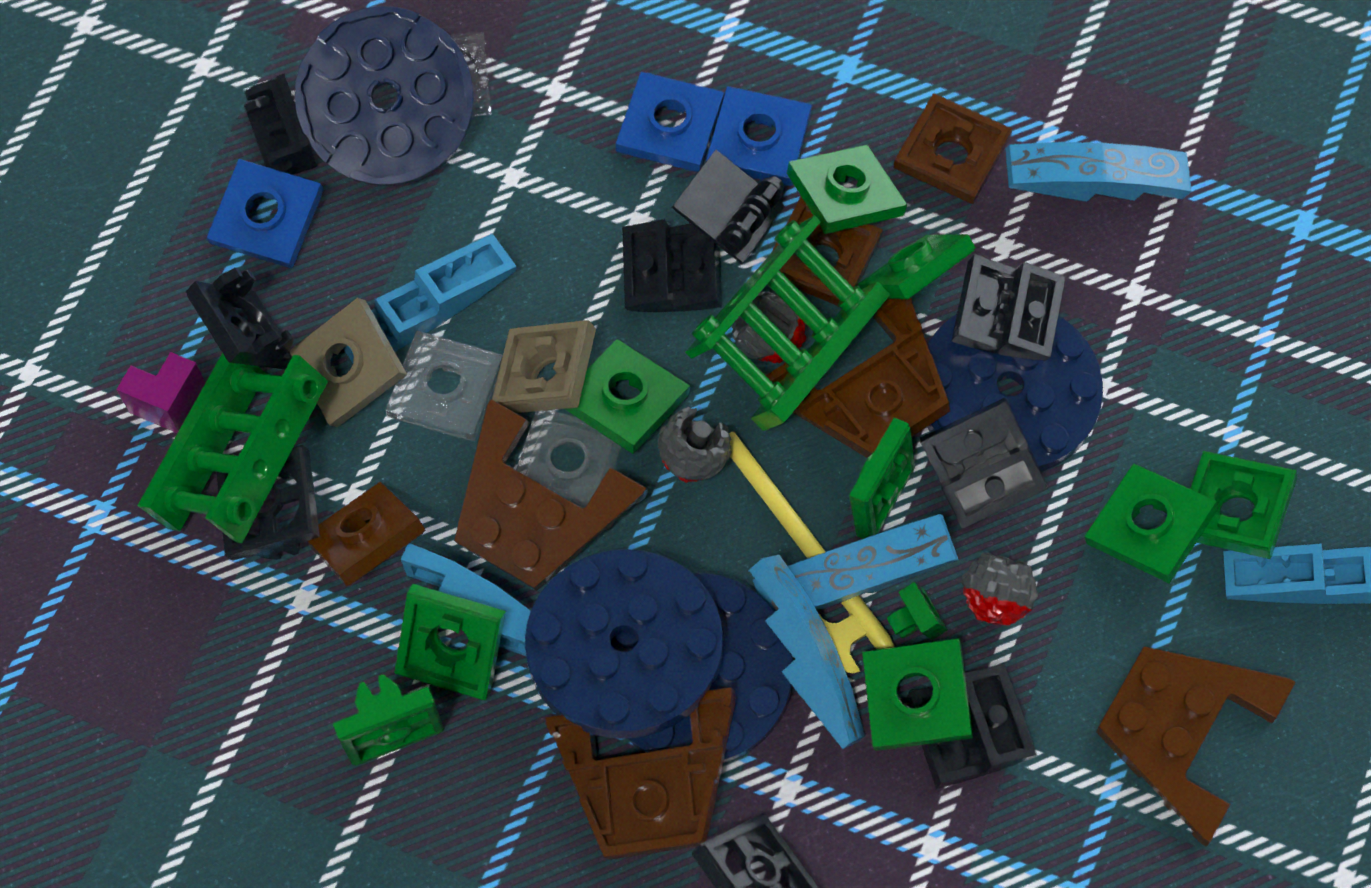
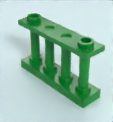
[685,215,891,431]
[137,353,328,543]

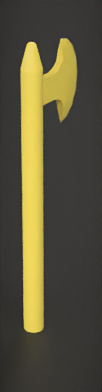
[728,432,895,674]

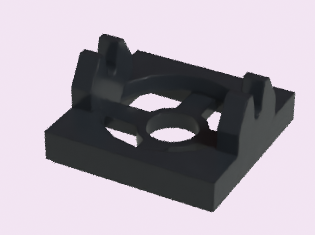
[185,268,294,370]
[216,445,320,561]
[691,813,819,888]

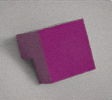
[116,352,206,433]

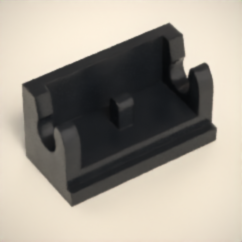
[244,74,317,175]

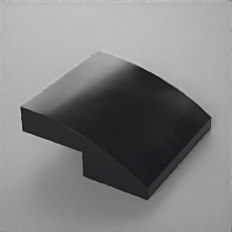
[622,219,722,312]
[951,254,1066,361]
[920,398,1048,529]
[905,664,1037,789]

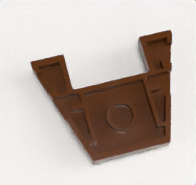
[766,298,950,458]
[454,399,648,591]
[1096,647,1296,846]
[545,687,736,860]

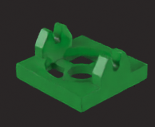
[333,674,445,766]

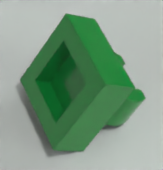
[887,582,948,640]

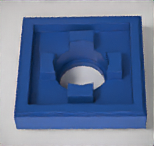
[615,71,724,172]
[706,86,812,186]
[206,159,324,269]

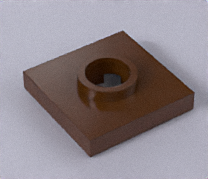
[893,93,1013,204]
[771,197,883,307]
[307,482,426,587]

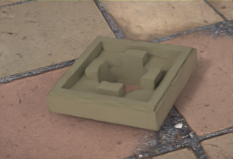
[289,298,407,427]
[492,320,596,413]

